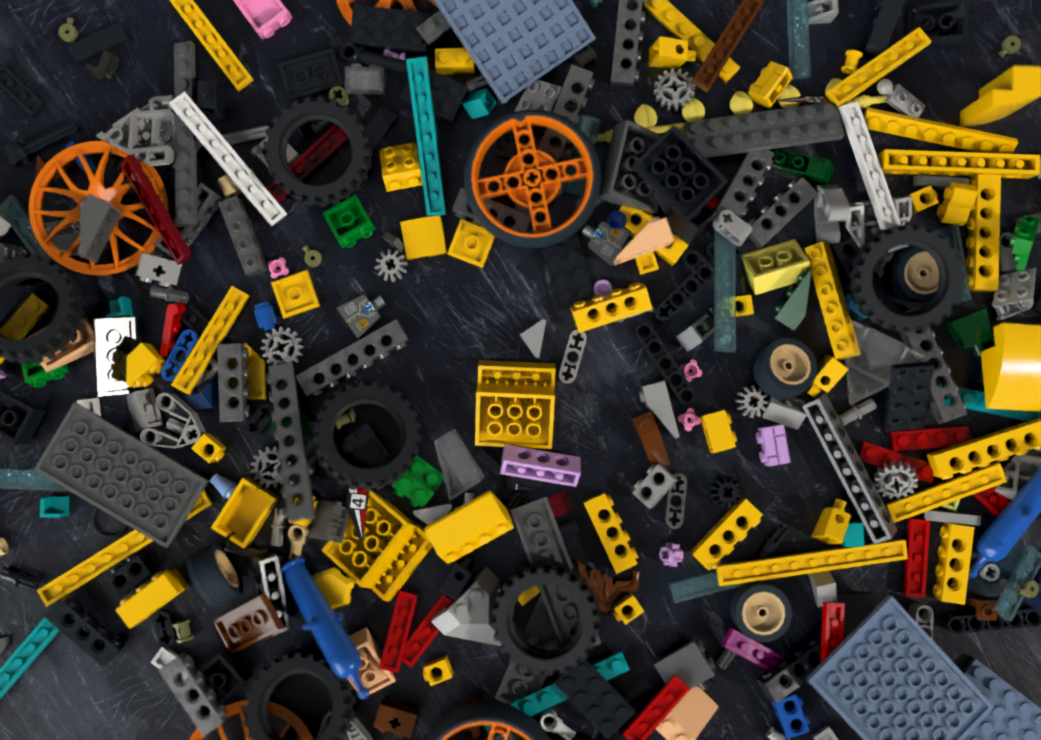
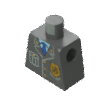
[582,221,631,266]
[337,294,386,339]

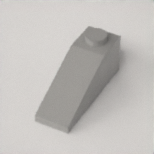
[639,381,679,438]

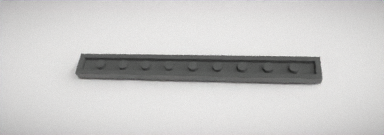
[174,41,197,227]

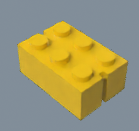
[211,477,280,549]
[116,568,189,629]

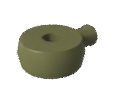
[59,18,78,42]
[998,36,1021,57]
[302,245,322,268]
[1016,579,1039,598]

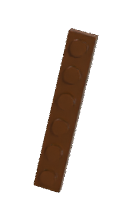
[691,0,764,93]

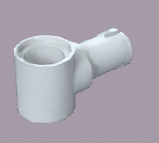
[540,708,576,740]

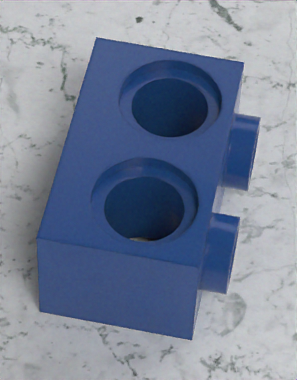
[772,691,810,739]

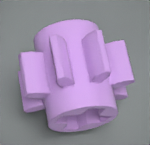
[660,542,683,567]

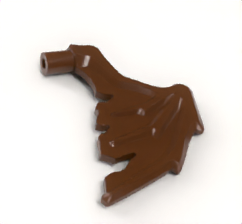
[576,560,640,613]

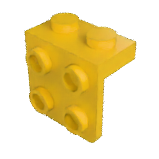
[379,143,423,192]

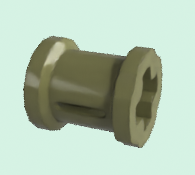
[329,86,349,106]
[336,408,358,430]
[172,619,194,643]

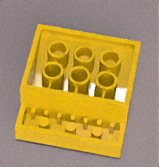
[960,66,1041,127]
[981,323,1041,412]
[475,360,556,449]
[321,490,433,602]

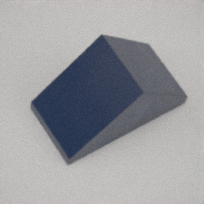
[184,374,219,410]

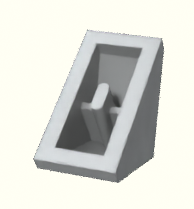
[801,0,839,25]
[520,319,546,359]
[413,502,453,525]
[808,571,837,607]

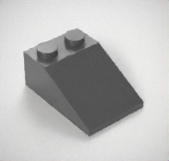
[80,193,122,263]

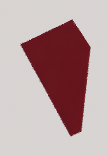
[548,490,574,517]

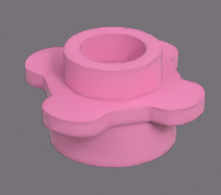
[267,258,289,279]
[680,360,702,382]
[678,408,701,431]

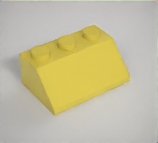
[740,239,810,295]

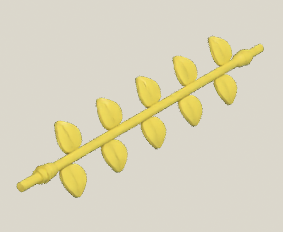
[587,78,888,143]

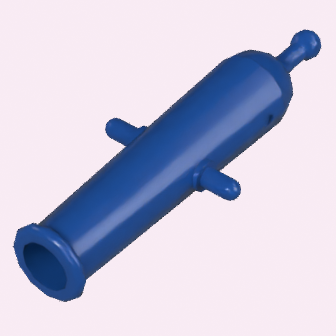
[968,467,1041,578]
[280,557,369,699]

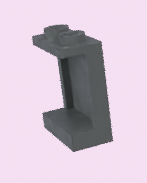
[654,637,716,689]

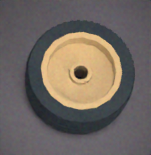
[888,245,939,302]
[753,338,817,399]
[187,544,243,608]
[730,581,792,642]

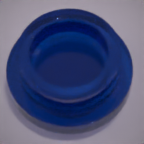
[607,211,627,229]

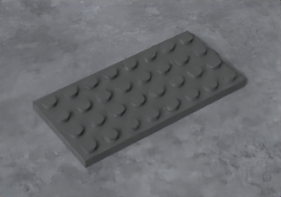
[34,402,209,548]

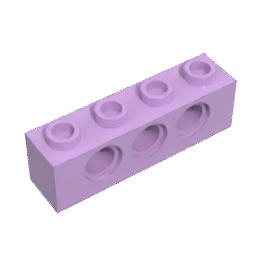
[500,444,581,487]

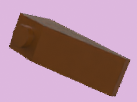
[631,411,671,467]

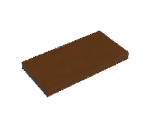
[213,592,284,655]

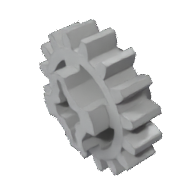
[654,68,695,111]
[261,327,304,365]
[250,446,291,488]
[873,460,918,500]

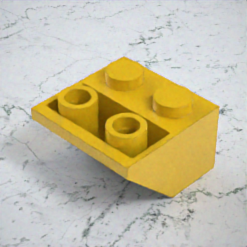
[126,343,167,387]

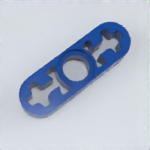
[161,329,200,382]

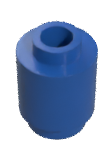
[254,302,278,331]

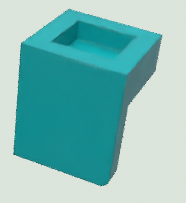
[463,88,497,119]
[106,296,133,317]
[40,496,70,518]
[839,521,865,547]

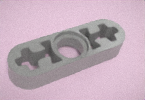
[559,330,587,384]
[924,510,981,526]

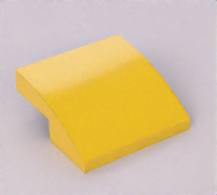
[400,215,447,260]

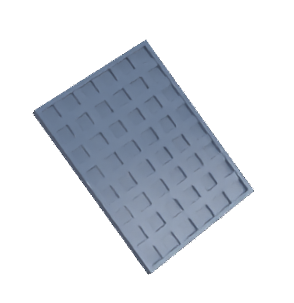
[433,0,596,104]

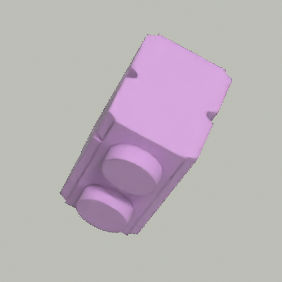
[756,424,791,466]

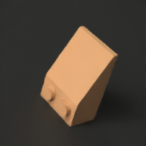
[613,217,674,265]
[26,316,94,372]
[347,627,396,695]
[656,685,719,740]

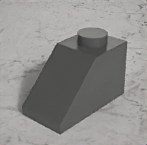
[676,312,719,352]

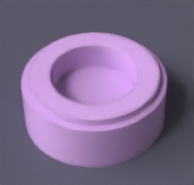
[593,280,612,296]

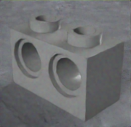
[633,464,678,509]

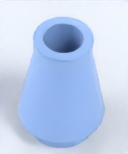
[210,473,237,499]

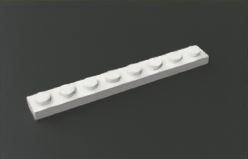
[169,92,287,227]
[838,102,908,253]

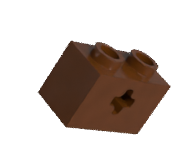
[373,699,419,739]

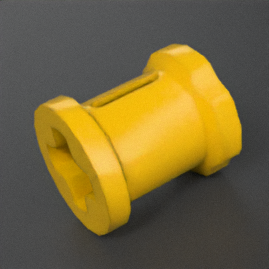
[841,50,863,74]

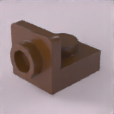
[968,597,997,620]

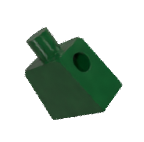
[944,308,993,357]

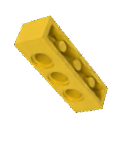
[612,206,689,266]
[570,282,652,333]
[583,492,638,574]
[690,497,763,571]
[933,522,974,605]

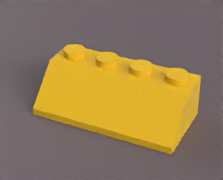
[424,491,514,564]

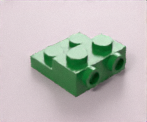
[323,194,376,248]
[1010,215,1040,271]
[21,360,69,388]
[392,455,446,509]

